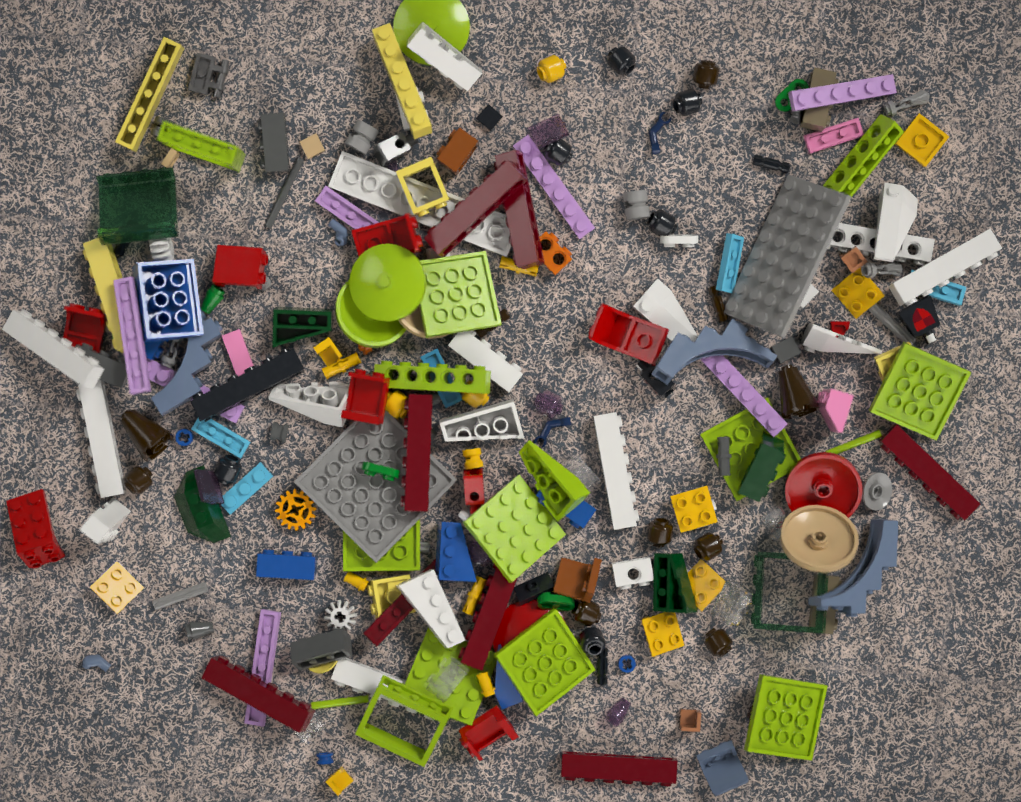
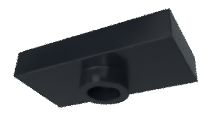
[514,572,554,605]

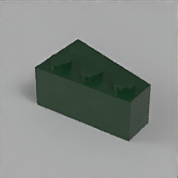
[272,307,333,348]
[738,431,786,502]
[653,552,698,613]

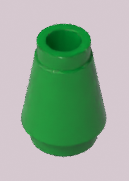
[200,284,225,314]

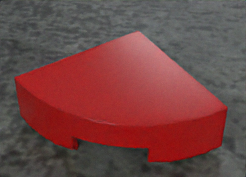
[830,321,850,338]

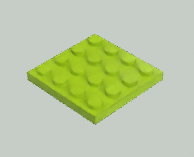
[419,251,502,338]
[869,342,972,441]
[700,397,801,501]
[462,474,566,583]
[343,519,420,572]
[494,608,596,717]
[405,627,497,725]
[744,674,828,761]

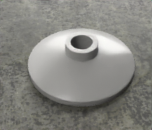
[862,472,892,511]

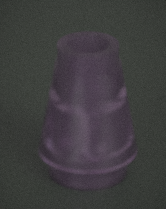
[605,698,631,727]

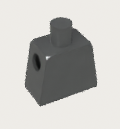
[373,132,419,167]

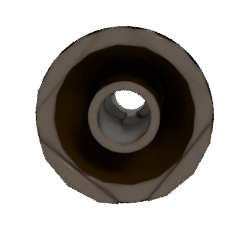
[778,364,820,420]
[121,409,173,462]

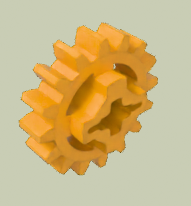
[275,489,317,531]

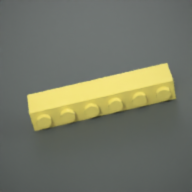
[372,23,432,140]
[115,37,185,152]
[83,236,145,353]

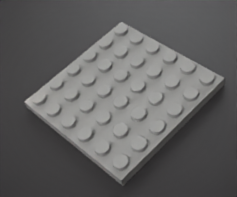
[294,410,458,563]

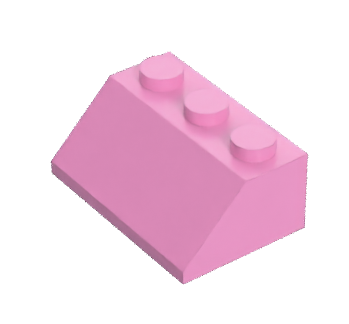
[816,389,854,433]

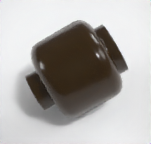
[693,60,720,89]
[124,466,153,494]
[647,518,673,548]
[694,532,723,561]
[572,600,601,626]
[704,628,733,657]

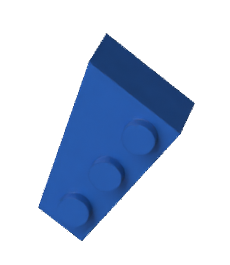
[435,522,477,583]

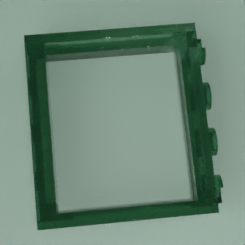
[751,551,829,634]

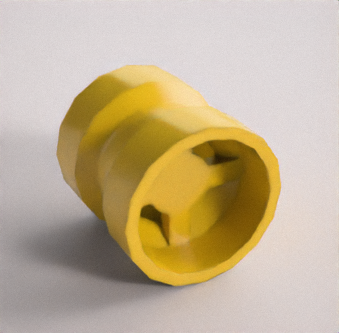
[462,448,484,469]

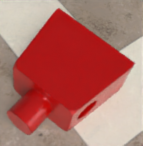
[463,468,485,514]

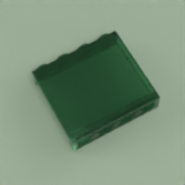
[96,167,179,245]

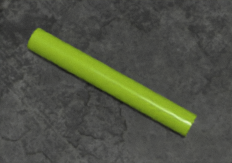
[826,430,882,454]
[311,695,369,709]

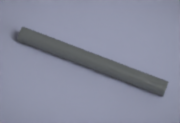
[264,157,304,229]

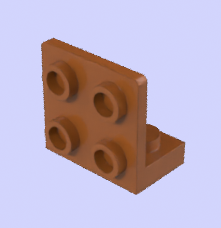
[553,558,602,603]

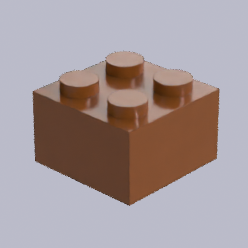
[437,127,479,176]

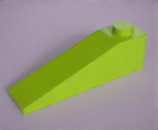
[519,440,590,522]

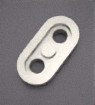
[660,234,698,247]

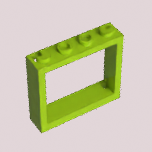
[157,121,246,173]
[355,675,453,767]

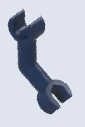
[648,111,671,155]
[534,417,571,448]

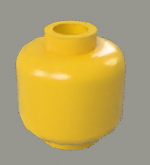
[536,55,566,83]
[460,380,489,408]
[385,390,409,418]

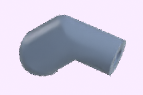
[328,218,348,246]
[82,654,111,672]

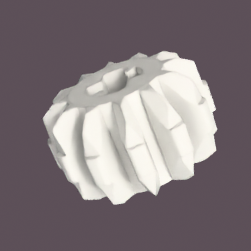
[149,231,174,261]
[324,600,357,630]

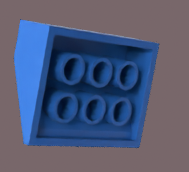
[132,259,204,343]

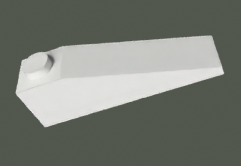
[874,182,918,262]
[632,278,698,342]
[800,322,882,354]
[268,382,350,427]

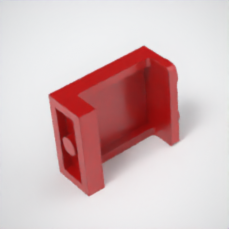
[212,245,268,289]
[341,369,390,425]
[458,705,519,761]

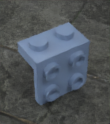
[696,740,749,796]

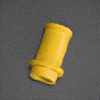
[343,572,369,592]
[476,671,496,697]

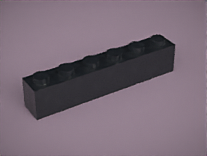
[190,348,305,424]

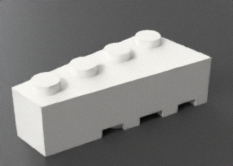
[407,21,482,91]

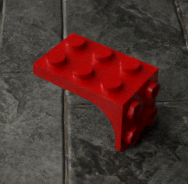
[351,213,423,257]
[63,303,107,352]
[588,303,669,365]
[6,489,65,568]

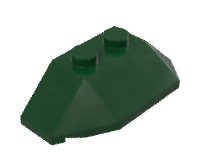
[174,465,231,543]

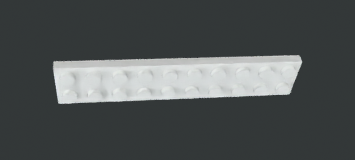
[328,151,511,257]

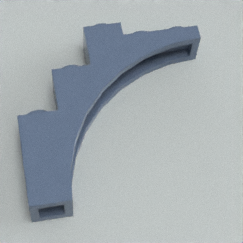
[151,308,223,417]
[651,319,777,385]
[809,519,898,617]

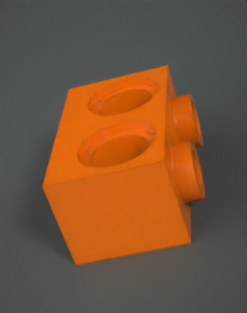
[540,232,572,275]

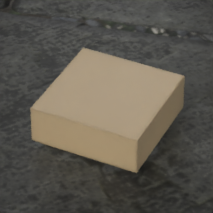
[300,133,325,159]
[161,148,180,170]

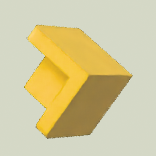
[314,337,343,366]
[326,766,354,796]

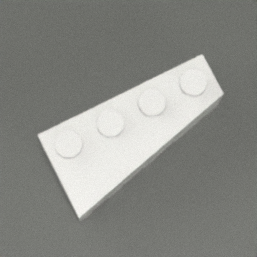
[439,399,524,441]
[395,569,465,648]

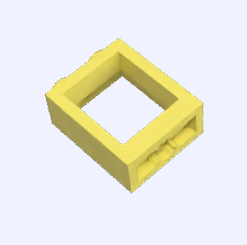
[396,157,450,217]

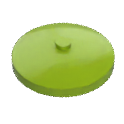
[393,0,470,66]
[349,244,426,322]
[335,280,406,348]

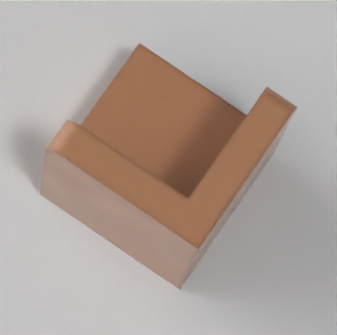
[839,246,868,273]
[679,709,701,732]

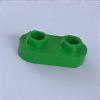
[775,79,808,112]
[361,462,400,481]
[537,592,575,611]

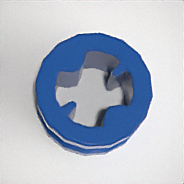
[175,429,194,446]
[618,655,636,673]
[316,752,334,764]

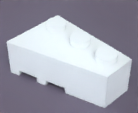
[80,497,131,544]

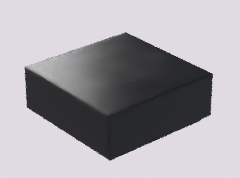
[476,104,503,131]

